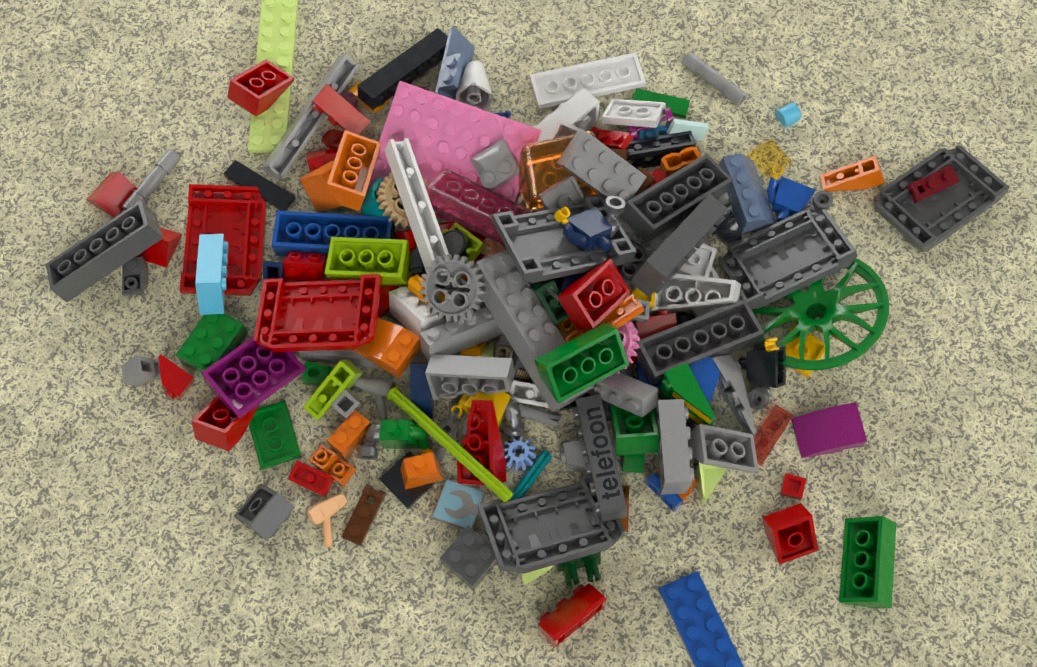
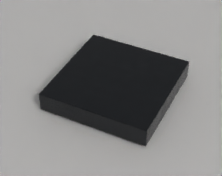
[379,451,437,509]

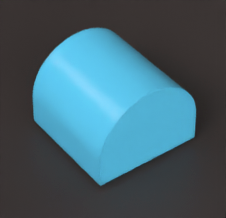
[774,102,801,128]

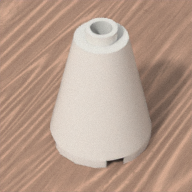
[456,61,493,110]

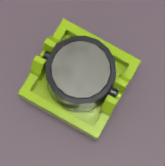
[441,222,486,277]

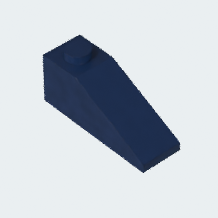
[410,362,434,424]

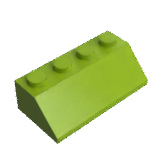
[325,237,410,286]

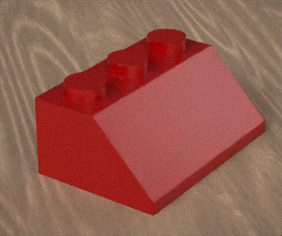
[538,583,607,648]

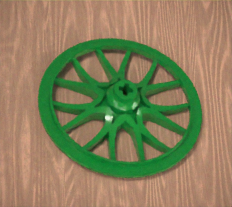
[751,258,889,371]

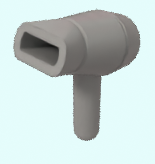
[354,377,395,420]

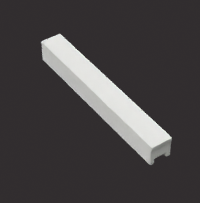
[384,138,449,282]

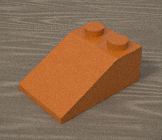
[352,318,421,378]

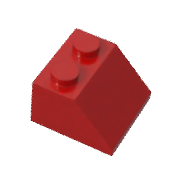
[762,503,819,565]

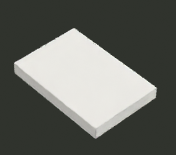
[601,99,666,128]

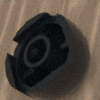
[712,203,742,243]

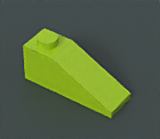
[303,359,363,421]

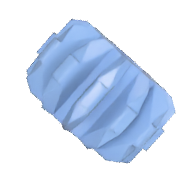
[503,436,536,472]

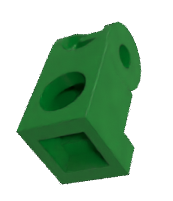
[302,361,334,386]

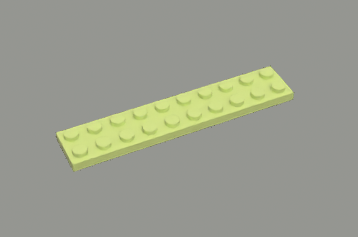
[248,0,298,153]

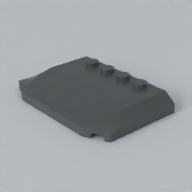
[874,145,1010,252]
[718,208,858,309]
[478,475,625,574]

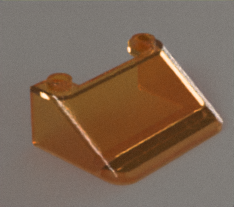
[518,131,598,210]

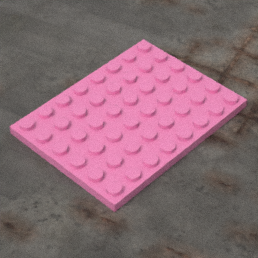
[367,81,542,236]

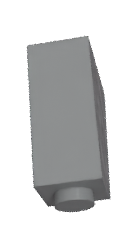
[560,435,621,477]

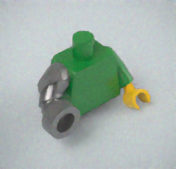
[357,419,434,460]

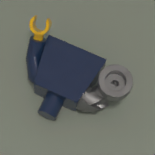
[554,196,625,252]

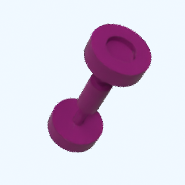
[627,107,674,140]

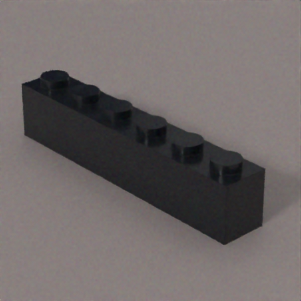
[357,28,448,110]

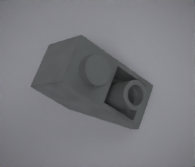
[122,257,148,296]

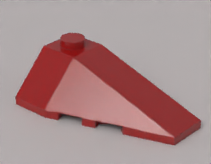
[457,400,507,485]

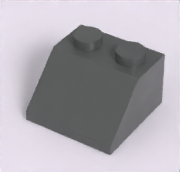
[234,484,295,541]

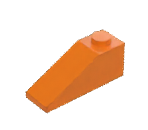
[820,155,885,192]

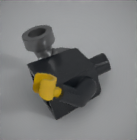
[738,337,786,410]

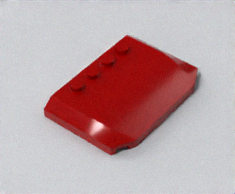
[179,184,266,296]
[253,274,382,352]

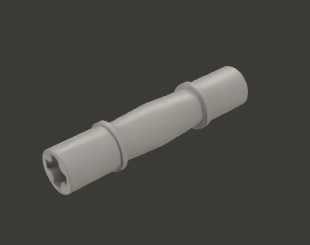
[682,52,748,106]
[122,149,181,210]

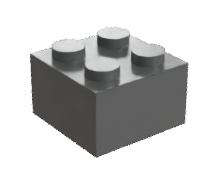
[440,526,497,591]

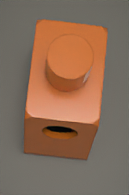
[401,452,444,490]

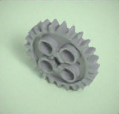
[419,254,486,322]

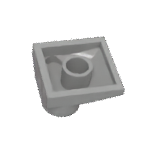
[470,139,523,193]

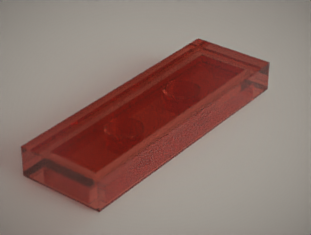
[754,405,794,466]

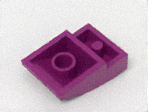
[791,402,867,458]

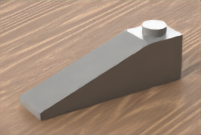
[712,355,757,437]

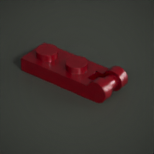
[906,165,960,203]

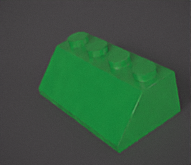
[534,323,629,403]
[839,516,896,609]

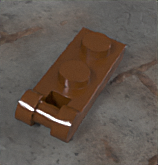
[341,484,386,546]

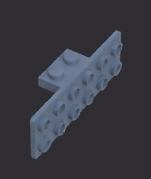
[435,27,475,100]

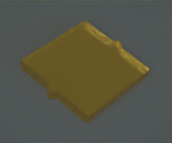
[747,138,792,178]

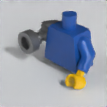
[767,164,833,222]

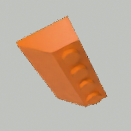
[326,130,381,212]

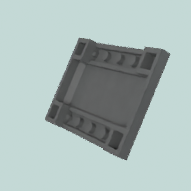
[492,195,637,283]

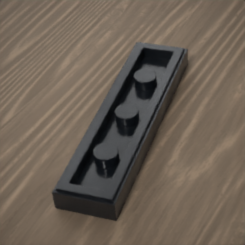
[223,160,296,211]

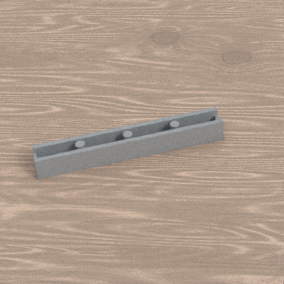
[261,53,360,180]

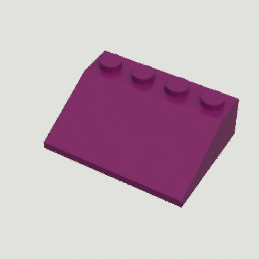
[202,336,306,419]

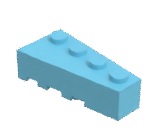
[195,234,229,315]

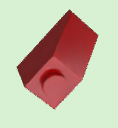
[158,354,195,400]

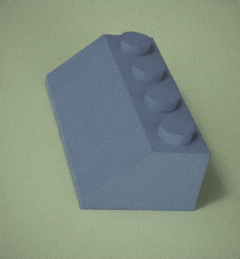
[719,154,777,234]

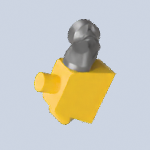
[451,392,524,439]

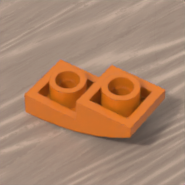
[309,444,356,487]

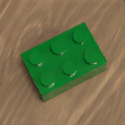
[176,314,248,374]

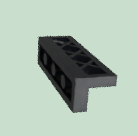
[625,131,696,169]

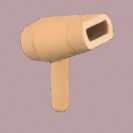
[307,493,348,547]

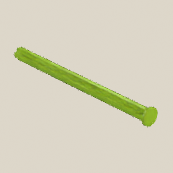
[387,386,513,502]

